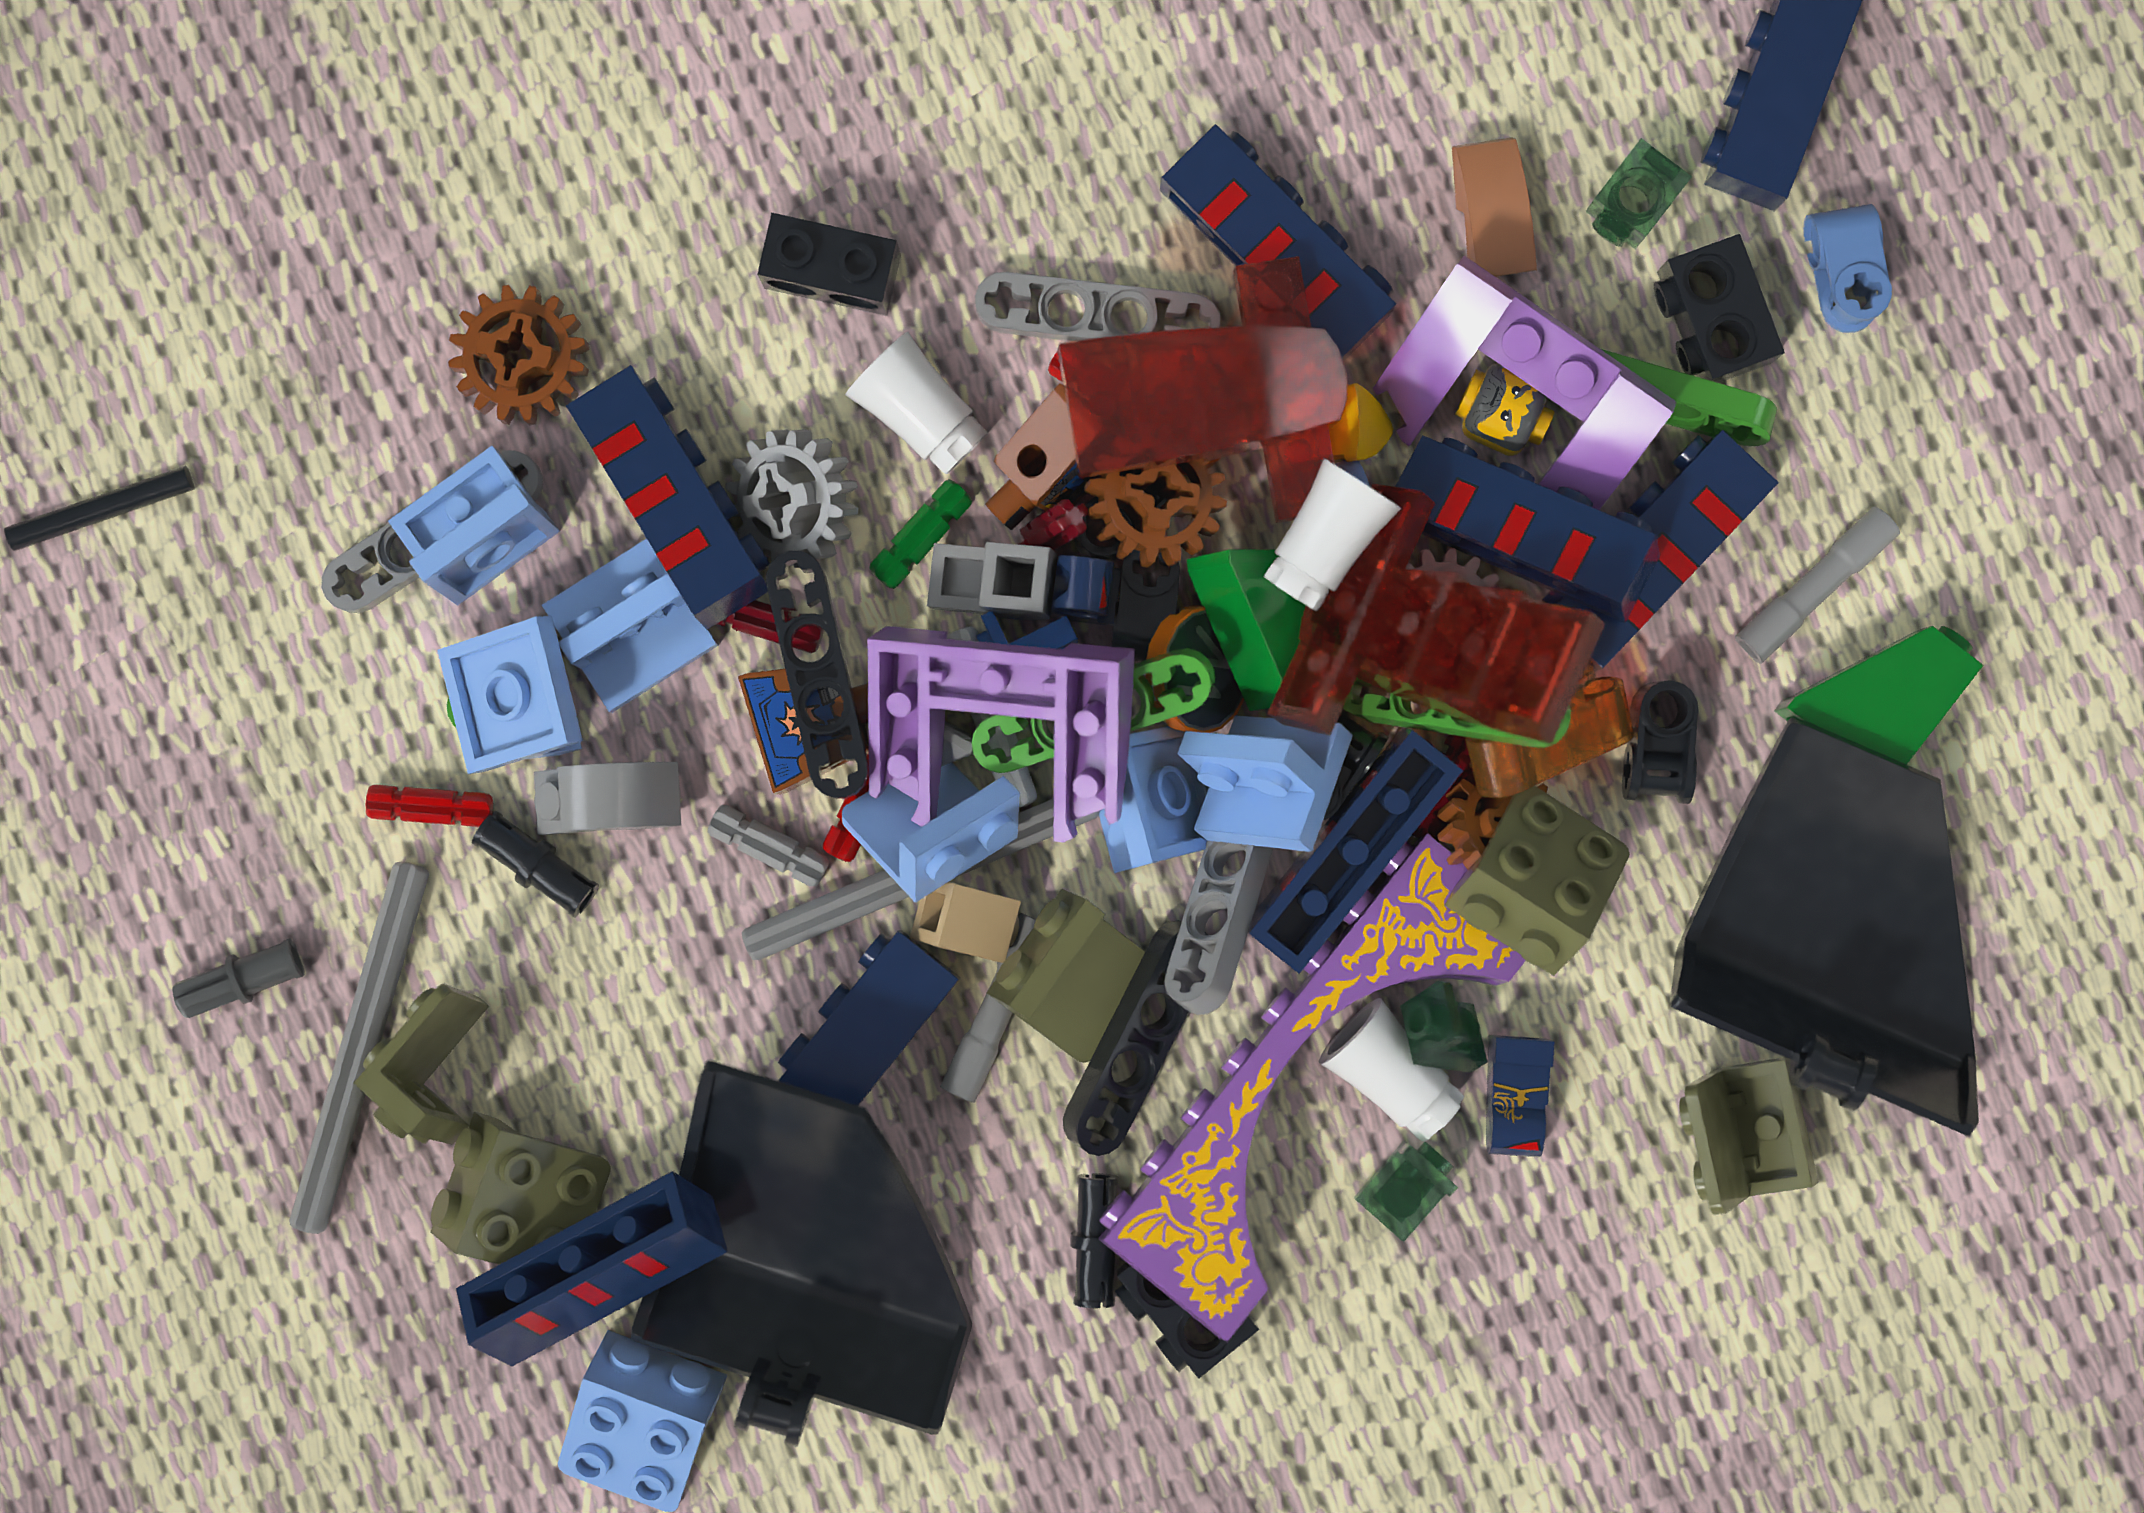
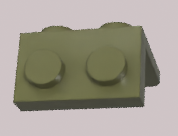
[1444,783,1630,976]
[986,889,1145,1063]
[354,984,489,1145]
[1679,1057,1819,1215]
[430,1112,611,1265]

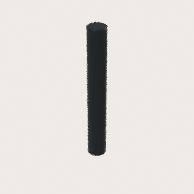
[4,466,195,551]

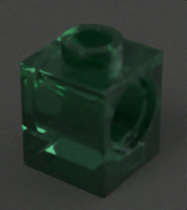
[1585,138,1692,249]

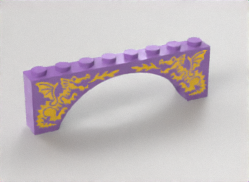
[1099,833,1526,1341]

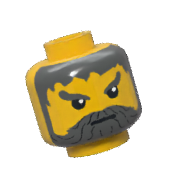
[1455,363,1555,456]

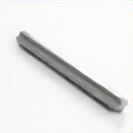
[742,799,1100,960]
[289,862,429,1234]

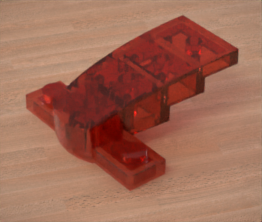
[1057,256,1347,523]
[1267,483,1605,744]

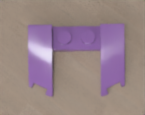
[1372,256,1677,510]
[868,626,1134,843]

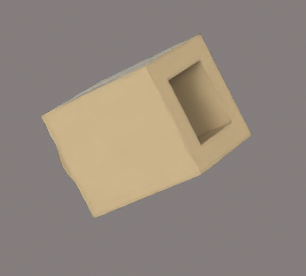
[910,882,1021,963]

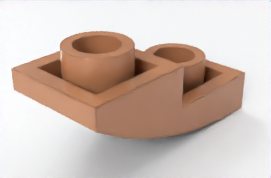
[1452,137,1537,277]

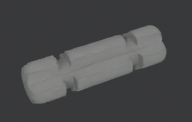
[708,805,829,886]

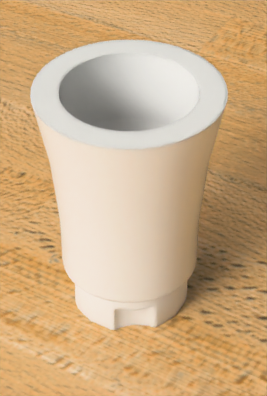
[845,332,988,474]
[1264,458,1401,611]
[1319,998,1464,1142]

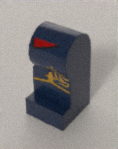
[1051,555,1122,626]
[1486,1035,1555,1158]

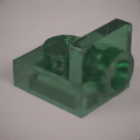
[1400,981,1488,1073]
[1354,1140,1458,1242]

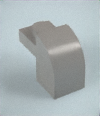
[927,542,1057,620]
[534,762,681,835]

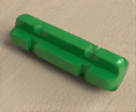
[869,479,972,589]

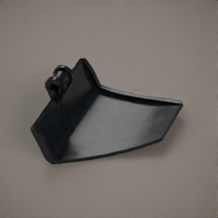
[1670,717,1979,1136]
[631,1060,972,1447]

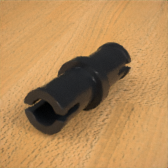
[472,811,599,918]
[1070,1173,1119,1309]

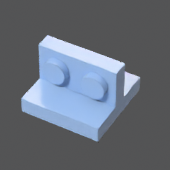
[388,446,560,605]
[542,538,719,713]
[437,616,583,774]
[1177,715,1353,852]
[1099,726,1209,873]

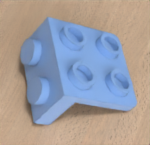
[842,763,1020,903]
[558,1330,727,1512]

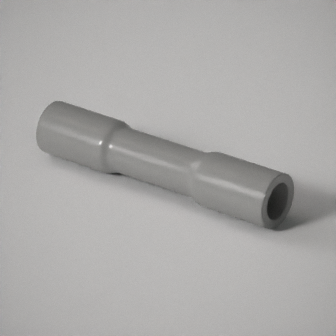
[1735,506,1900,664]
[940,912,1036,1103]

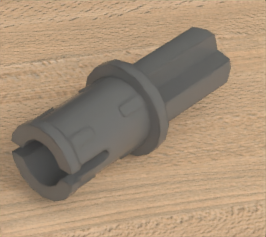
[172,938,305,1018]

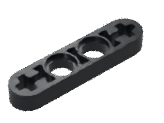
[766,550,869,799]
[1063,920,1209,1156]

